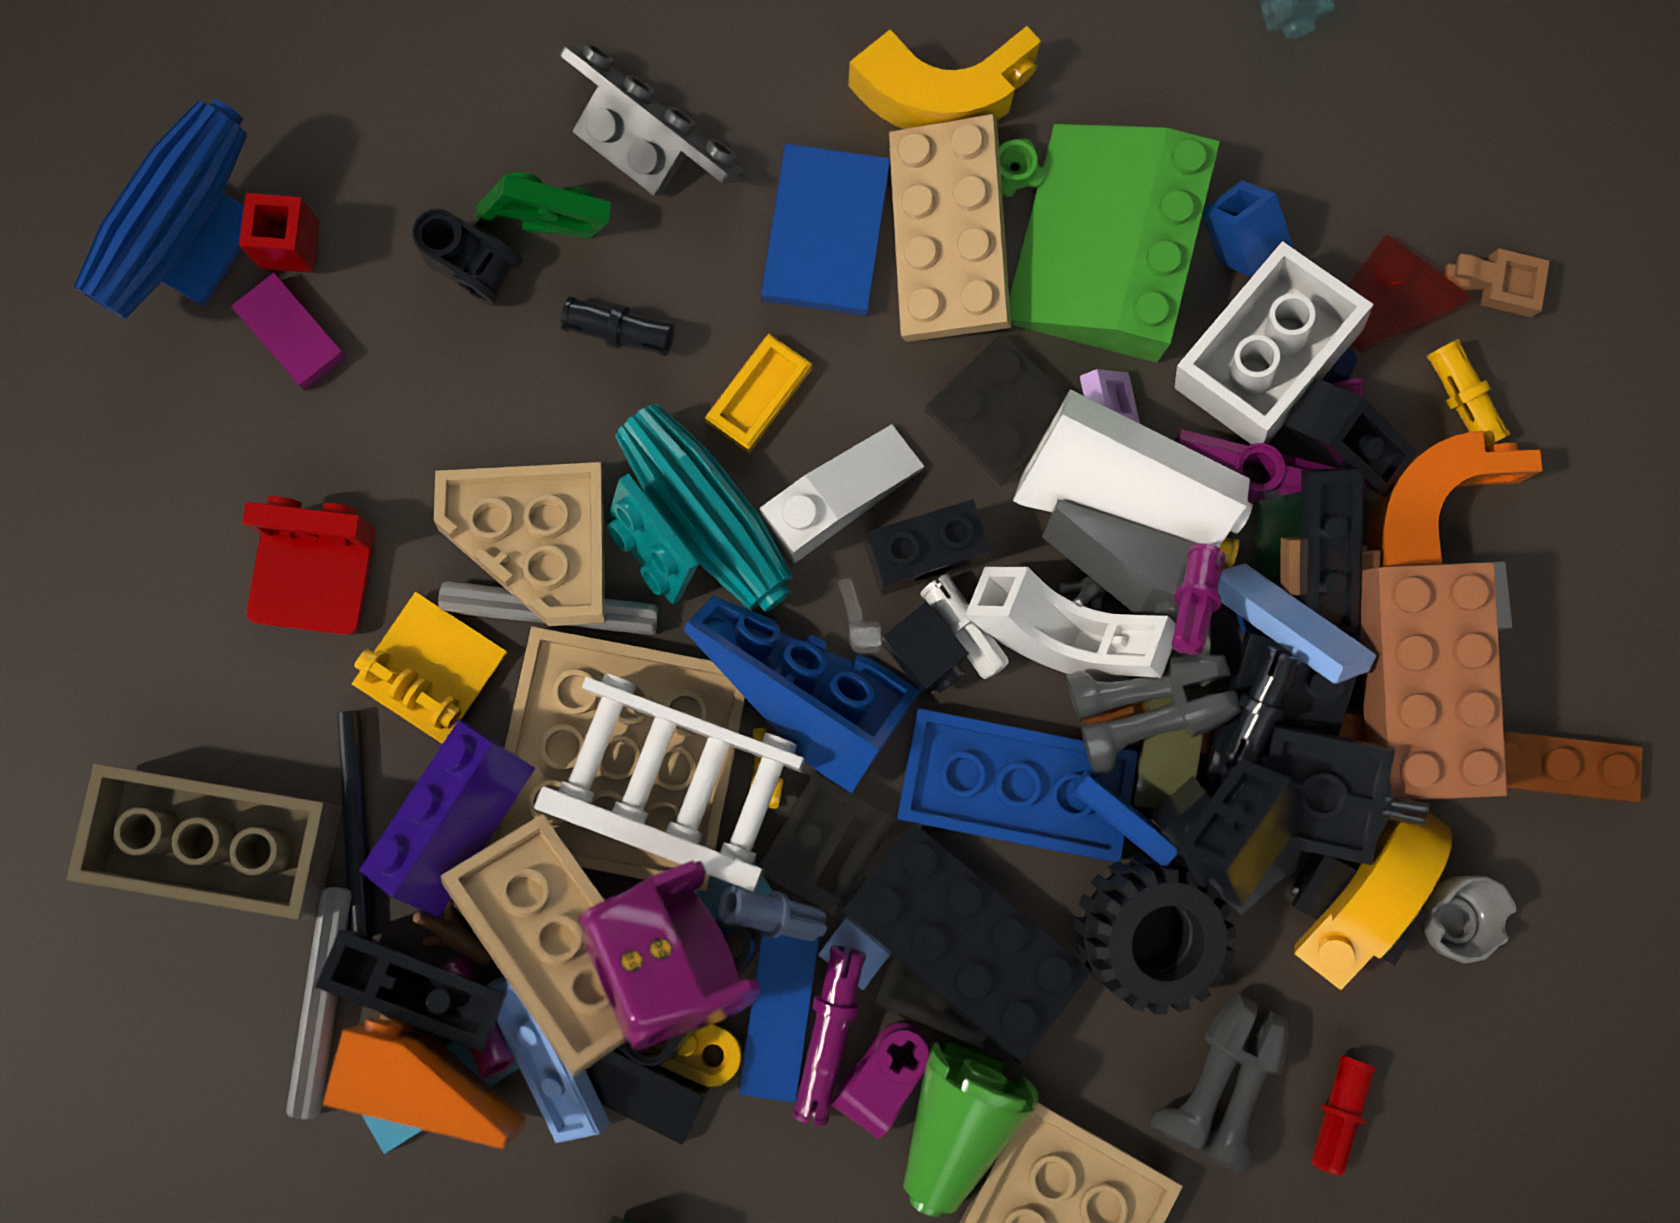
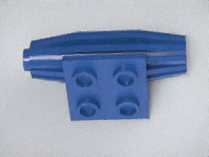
[73,99,248,319]

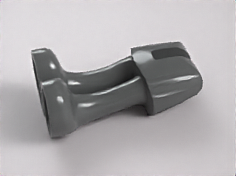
[1066,655,1242,777]
[1149,992,1290,1176]

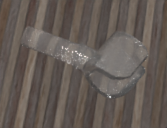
[838,578,881,653]

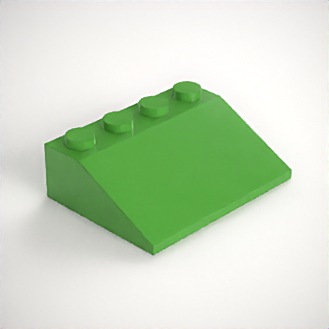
[1009,124,1220,363]

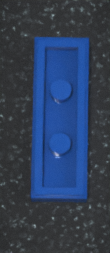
[739,935,819,1103]

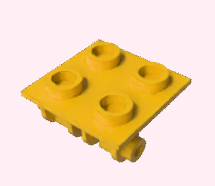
[352,592,508,743]

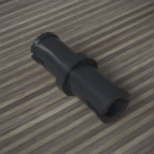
[560,296,675,357]
[1224,646,1303,766]

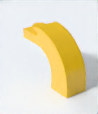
[848,26,1041,129]
[1294,800,1452,990]

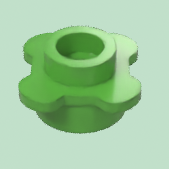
[999,138,1045,197]

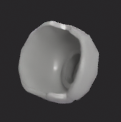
[1423,875,1517,964]

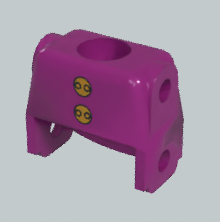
[579,860,761,1050]

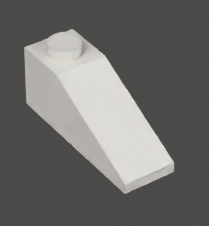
[760,424,925,564]

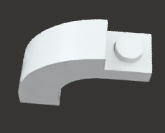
[965,567,1176,682]

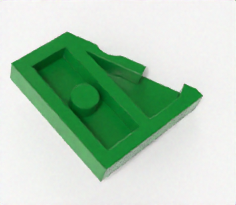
[474,172,611,238]

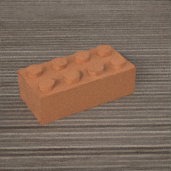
[1360,563,1507,800]

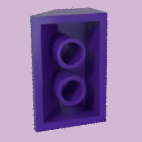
[359,719,536,917]

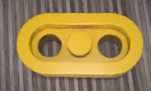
[644,1024,742,1087]

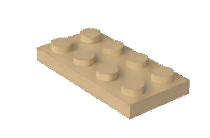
[889,114,1011,342]
[441,814,627,1077]

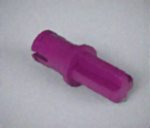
[1171,543,1226,656]

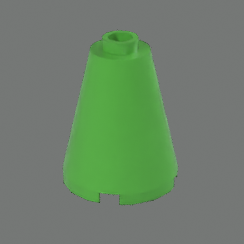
[903,1042,1039,1217]

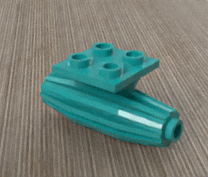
[607,404,793,612]

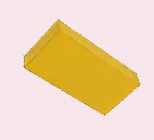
[705,333,812,453]

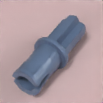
[718,886,827,941]

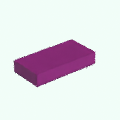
[231,272,346,391]

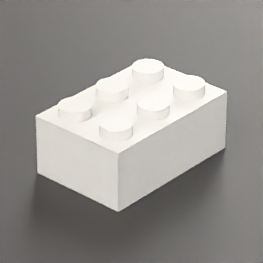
[1174,241,1374,445]

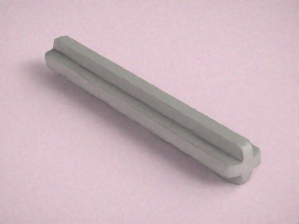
[438,581,659,635]
[286,886,352,1119]

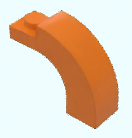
[1366,431,1543,567]

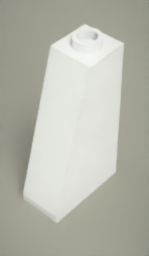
[1013,389,1253,547]

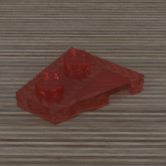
[1346,234,1470,353]

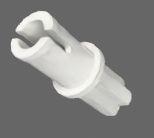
[920,573,1009,679]

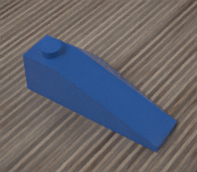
[683,596,920,794]

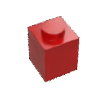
[239,193,320,273]

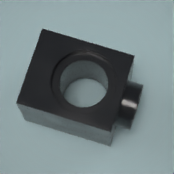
[880,601,969,694]

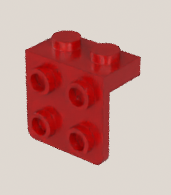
[242,496,376,636]

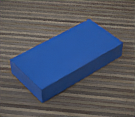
[1074,769,1178,866]

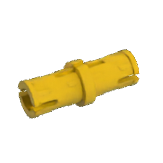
[1426,339,1511,447]

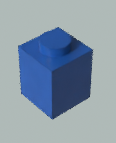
[1202,181,1293,278]

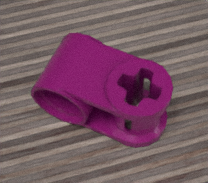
[830,1022,929,1139]

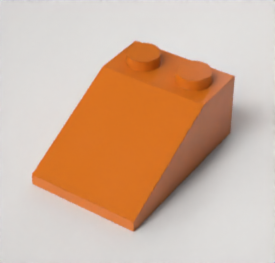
[322,1013,526,1149]

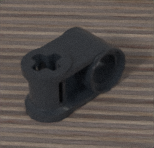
[412,209,523,306]

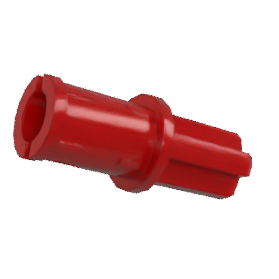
[1311,1055,1377,1176]

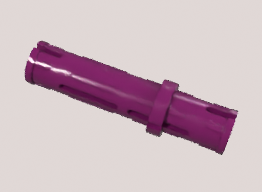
[792,945,867,1126]

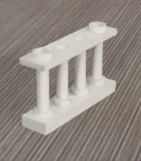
[534,673,805,891]

